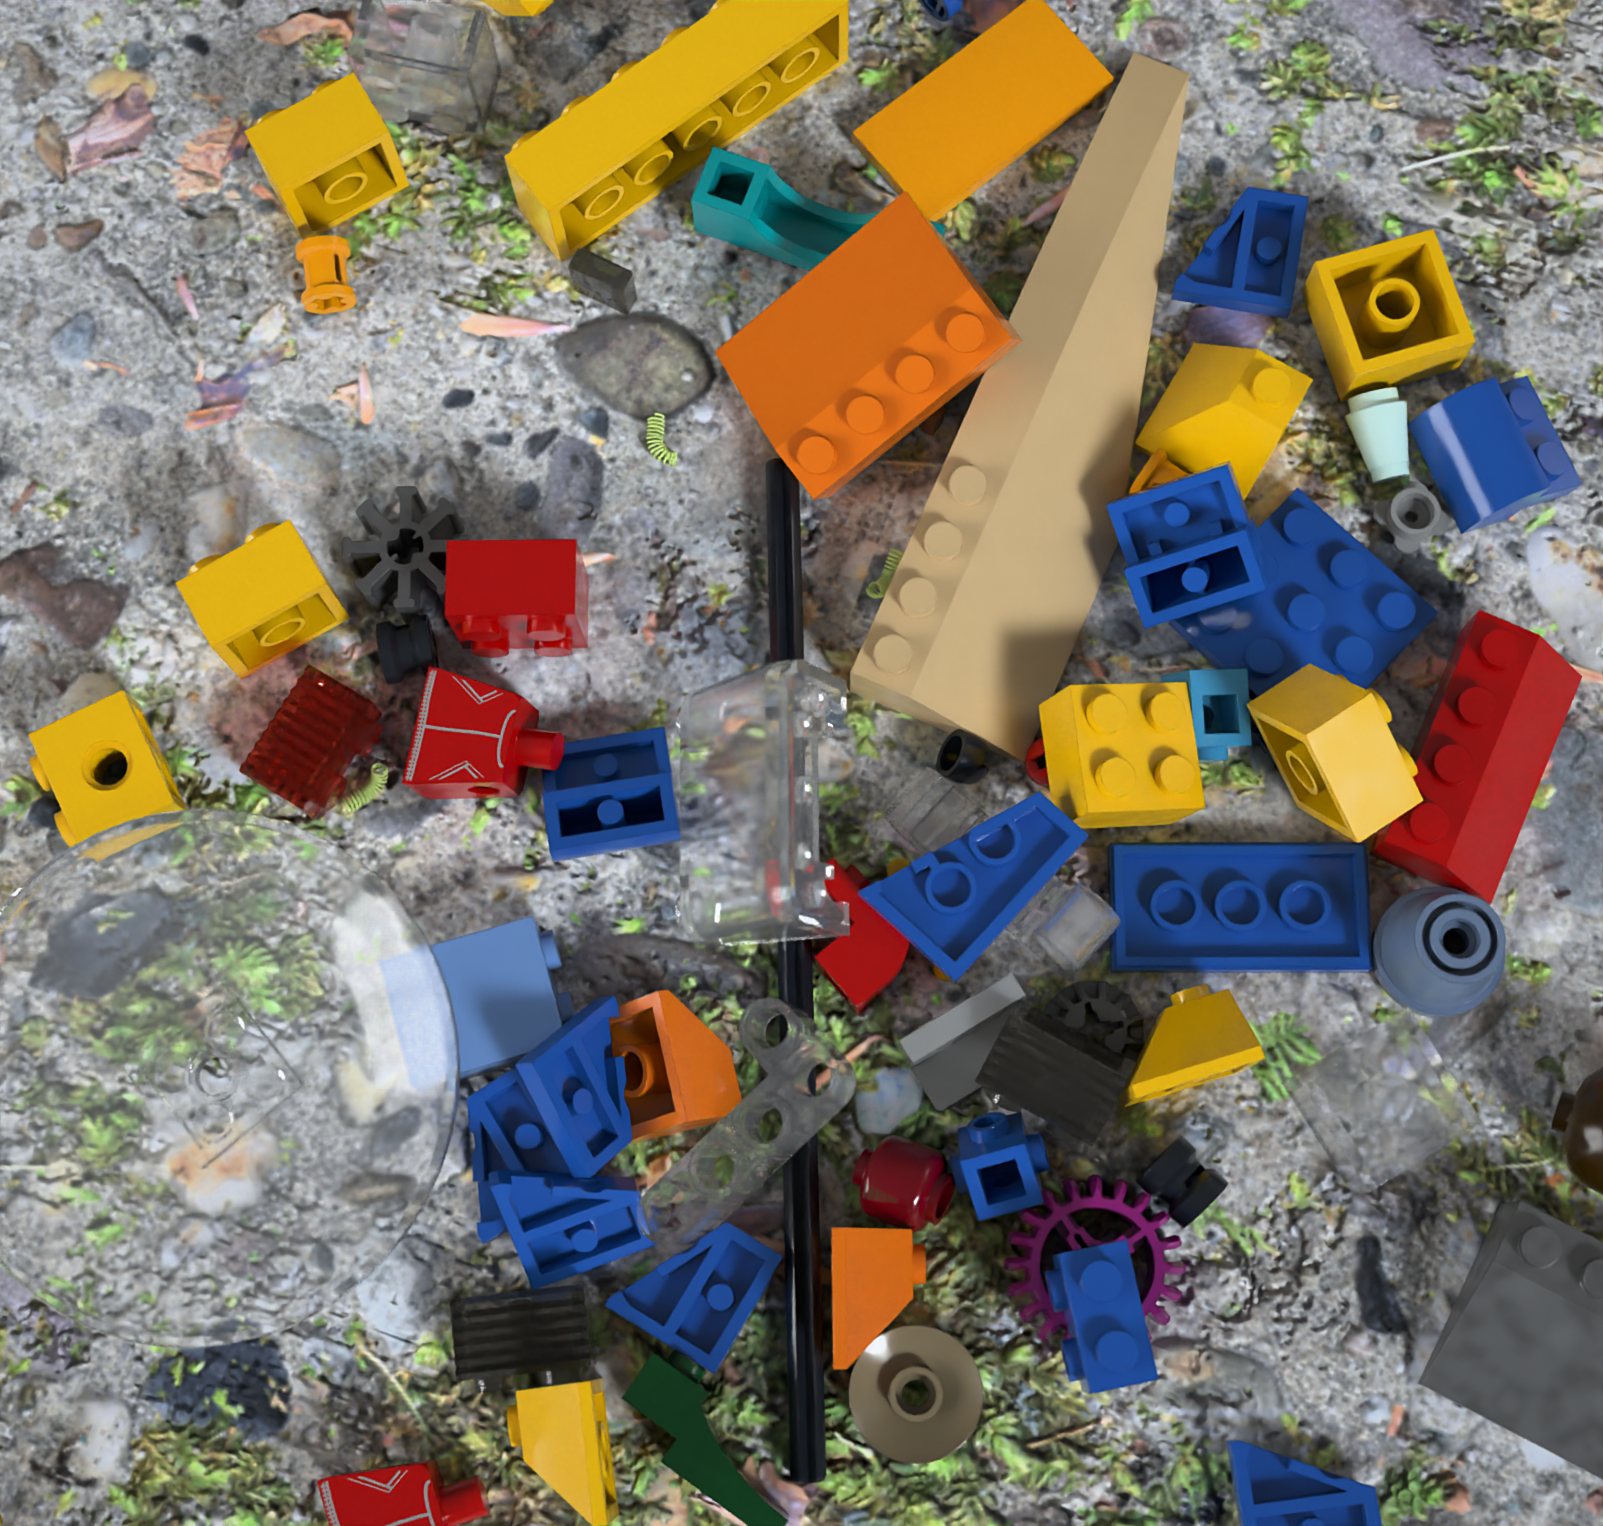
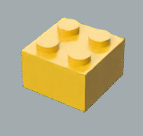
[244,72,410,240]
[1301,228,1475,402]
[175,519,350,680]
[1246,663,1423,843]
[1038,682,1206,829]

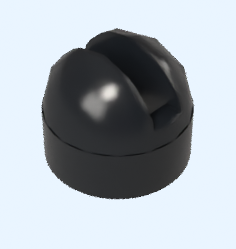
[936,729,991,785]

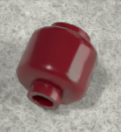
[852,1135,956,1232]

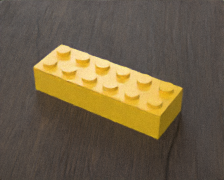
[504,0,849,263]

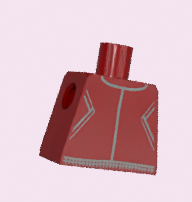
[402,666,564,799]
[317,1459,490,1526]

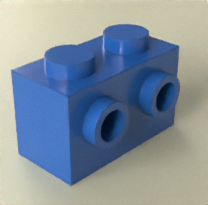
[1045,1240,1159,1394]

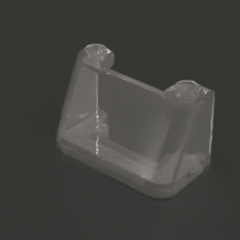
[675,659,850,947]

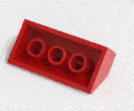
[1368,610,1582,905]

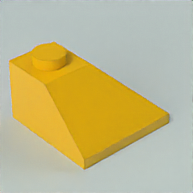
[1134,343,1313,501]
[1117,984,1265,1109]
[507,1378,619,1526]

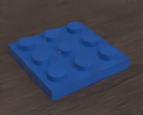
[1168,487,1439,700]

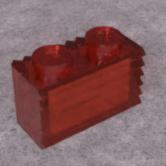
[239,664,382,820]

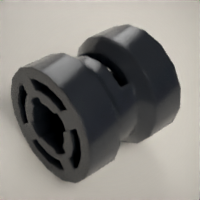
[1135,1135,1229,1229]

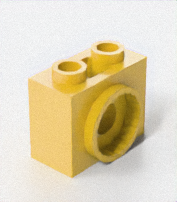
[28,689,190,859]

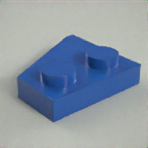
[1171,187,1308,319]
[515,995,633,1178]
[467,1066,595,1244]
[488,1170,658,1290]
[604,1221,785,1374]
[1226,1439,1382,1526]

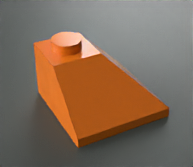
[609,990,745,1144]
[831,1227,926,1369]

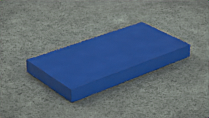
[1107,842,1373,973]

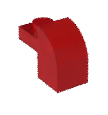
[813,857,909,1014]

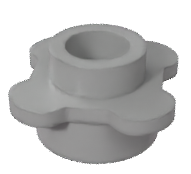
[1373,482,1449,554]

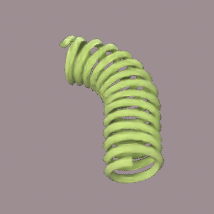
[646,412,677,467]
[866,548,904,599]
[341,763,388,812]

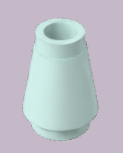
[1345,387,1410,484]

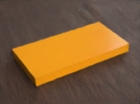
[852,0,1114,222]

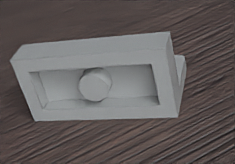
[898,973,1043,1111]

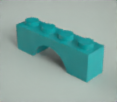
[691,146,946,271]

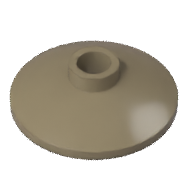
[848,1325,983,1464]

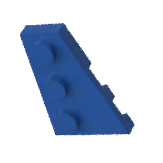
[858,792,1089,984]

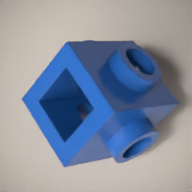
[950,1111,1050,1221]

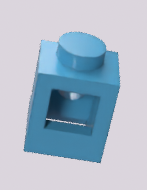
[1161,669,1252,763]

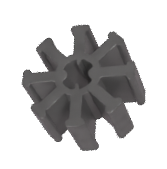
[342,486,469,624]

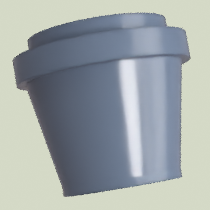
[1372,886,1506,1018]

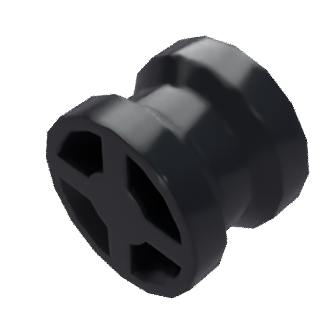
[376,614,439,685]

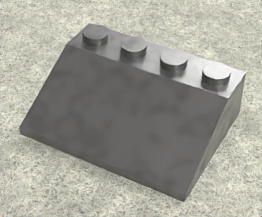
[1418,1200,1603,1480]

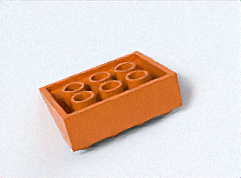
[715,191,1023,500]

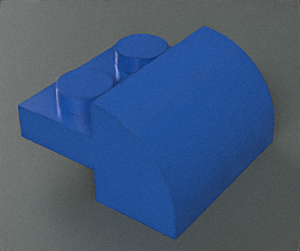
[1407,376,1583,534]
[1106,460,1268,629]
[541,726,682,862]

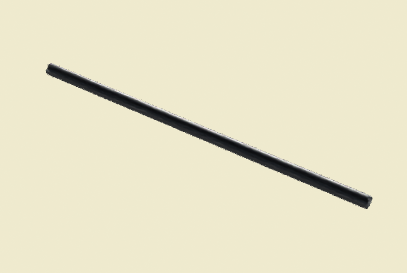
[765,458,826,1483]

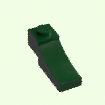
[622,1349,790,1526]

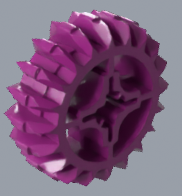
[1003,1174,1186,1351]

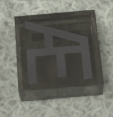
[568,248,637,316]

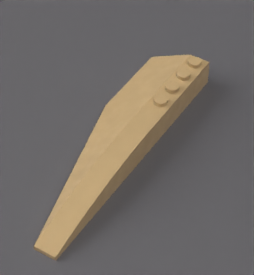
[850,52,1189,764]

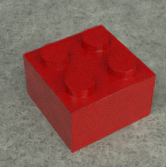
[445,539,589,658]

